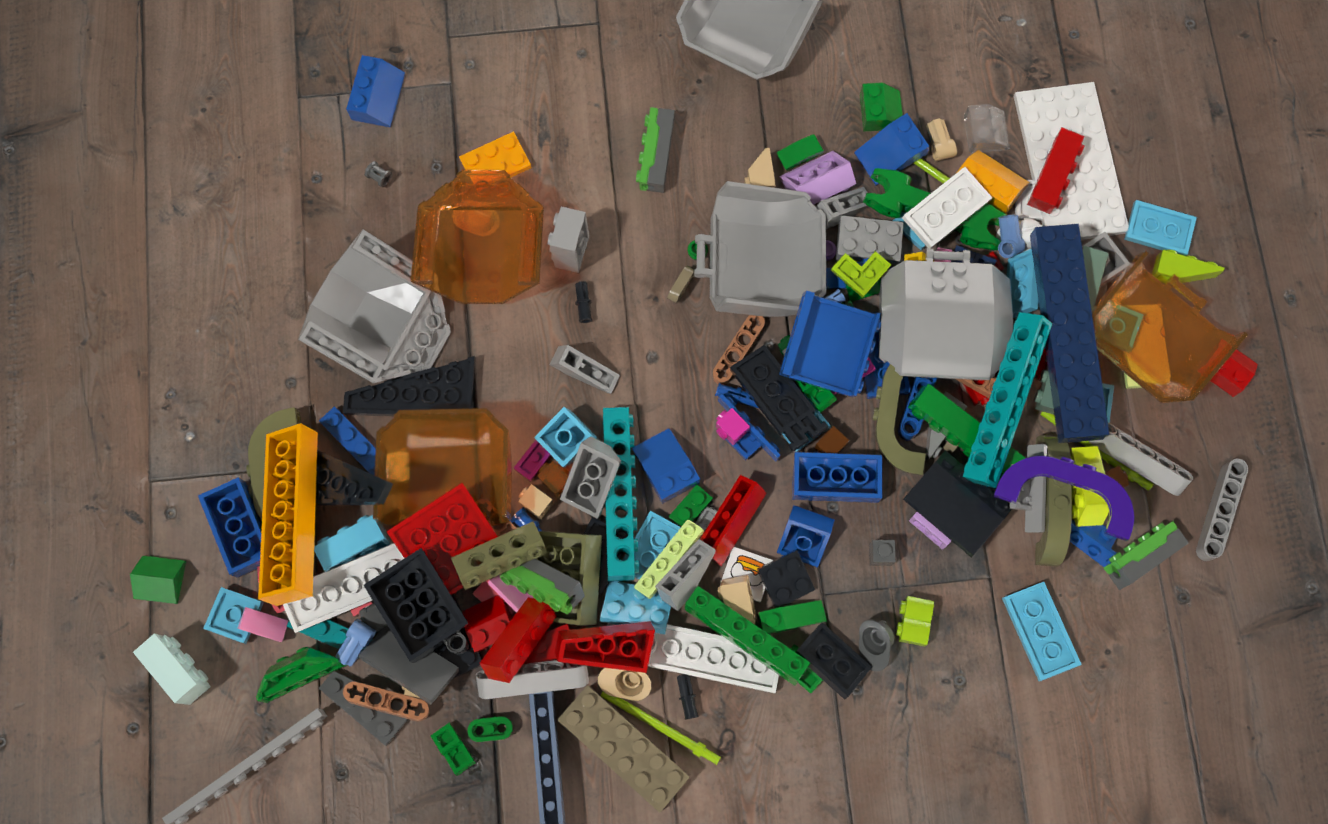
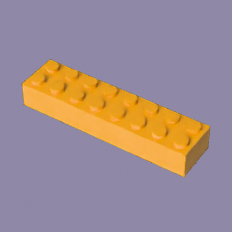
[258,423,318,606]

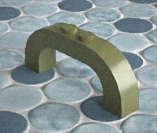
[873,364,926,475]
[246,407,316,536]
[1035,435,1072,567]

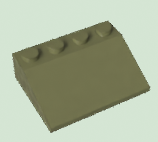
[536,531,602,625]

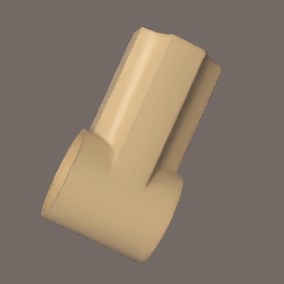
[926,118,957,161]

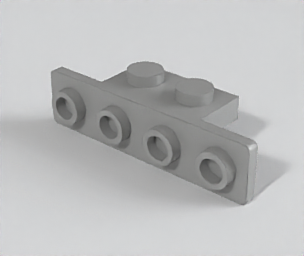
[1010,444,1047,533]

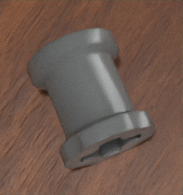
[364,161,392,188]

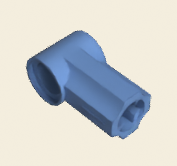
[998,214,1025,258]
[335,619,376,666]

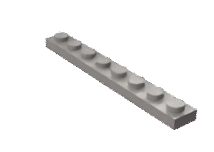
[162,708,328,824]

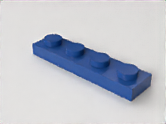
[319,406,393,478]

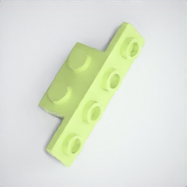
[634,520,704,599]

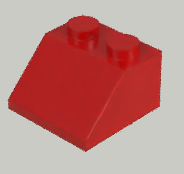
[1198,339,1258,397]
[462,594,513,652]

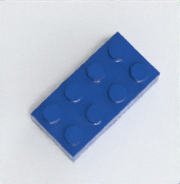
[198,477,262,578]

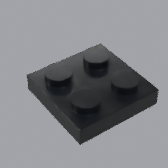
[757,550,815,608]

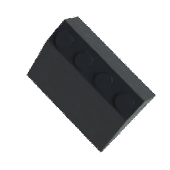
[903,450,1012,558]
[363,548,469,663]

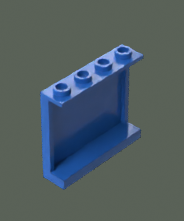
[779,290,881,397]

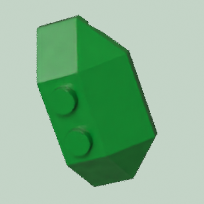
[256,647,346,703]

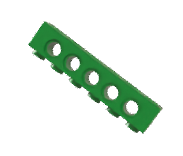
[684,586,810,686]

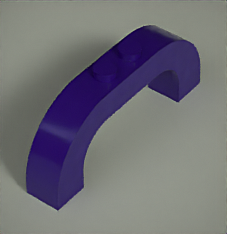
[994,456,1134,541]

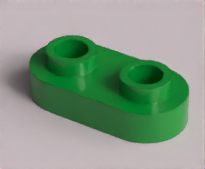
[467,717,513,742]

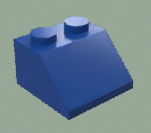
[777,505,834,567]

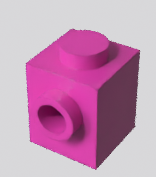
[716,408,750,445]

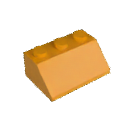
[956,150,1030,214]

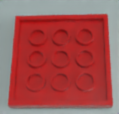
[387,482,498,595]

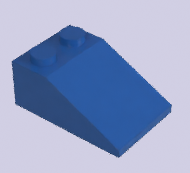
[854,113,929,186]
[632,429,700,504]

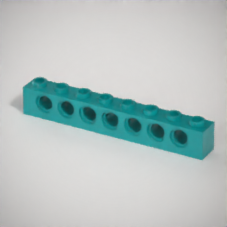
[963,312,1052,488]
[603,407,639,581]

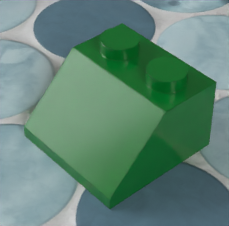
[860,83,903,132]

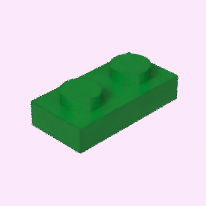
[669,484,713,527]

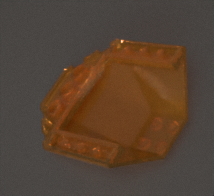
[411,169,544,304]

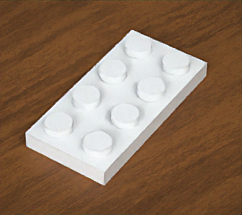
[902,167,992,249]

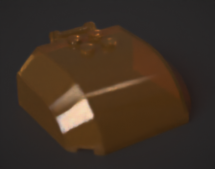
[1092,250,1248,403]
[373,408,512,526]

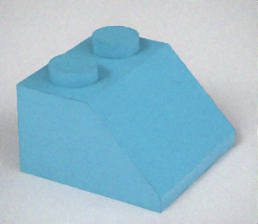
[534,407,599,468]

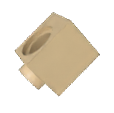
[518,484,554,520]

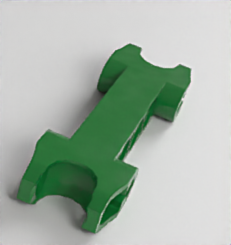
[863,168,1006,251]

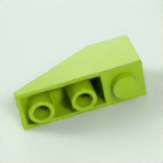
[1151,250,1225,285]

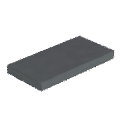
[359,626,459,705]

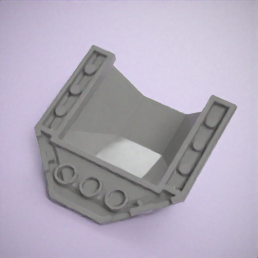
[298,229,451,383]

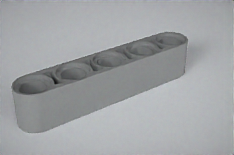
[1089,423,1193,496]
[1196,459,1248,561]
[475,660,589,699]

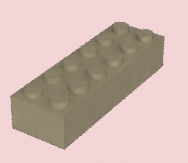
[558,685,690,813]

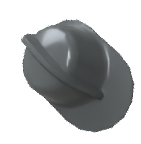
[859,620,894,671]

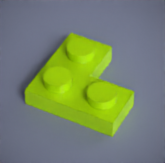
[831,251,891,298]

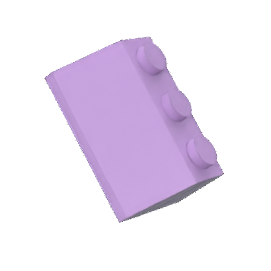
[779,151,856,205]

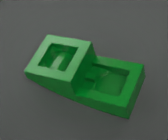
[777,134,824,171]
[793,379,837,413]
[431,723,476,776]

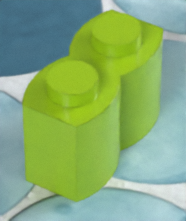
[896,596,934,647]

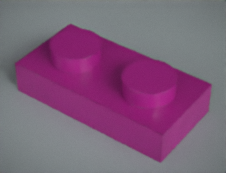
[514,440,552,482]

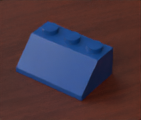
[346,55,405,127]

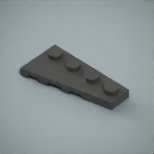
[318,671,416,746]

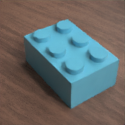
[314,515,392,572]

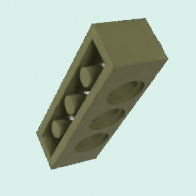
[451,521,547,590]

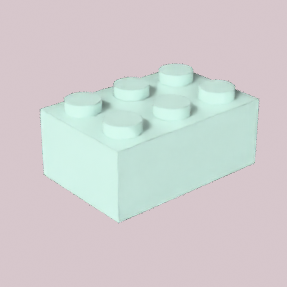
[133,634,211,705]

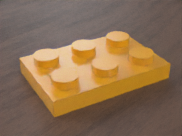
[459,131,532,193]

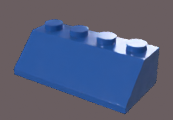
[792,452,882,503]

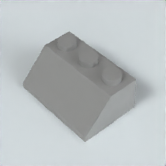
[560,437,621,519]

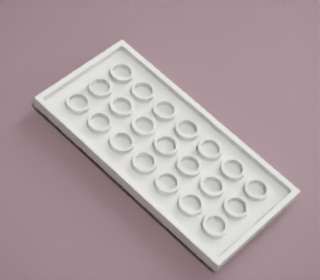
[1014,82,1129,240]

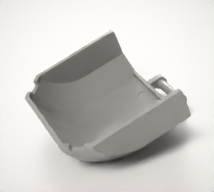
[676,0,822,80]
[694,181,826,317]
[879,248,1013,380]

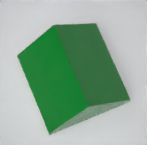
[130,556,186,604]

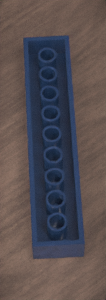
[1030,223,1110,443]

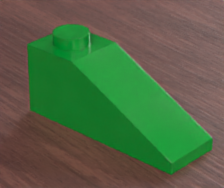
[757,600,827,635]

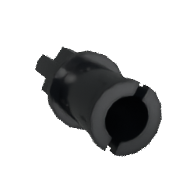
[575,281,592,323]
[677,674,699,720]

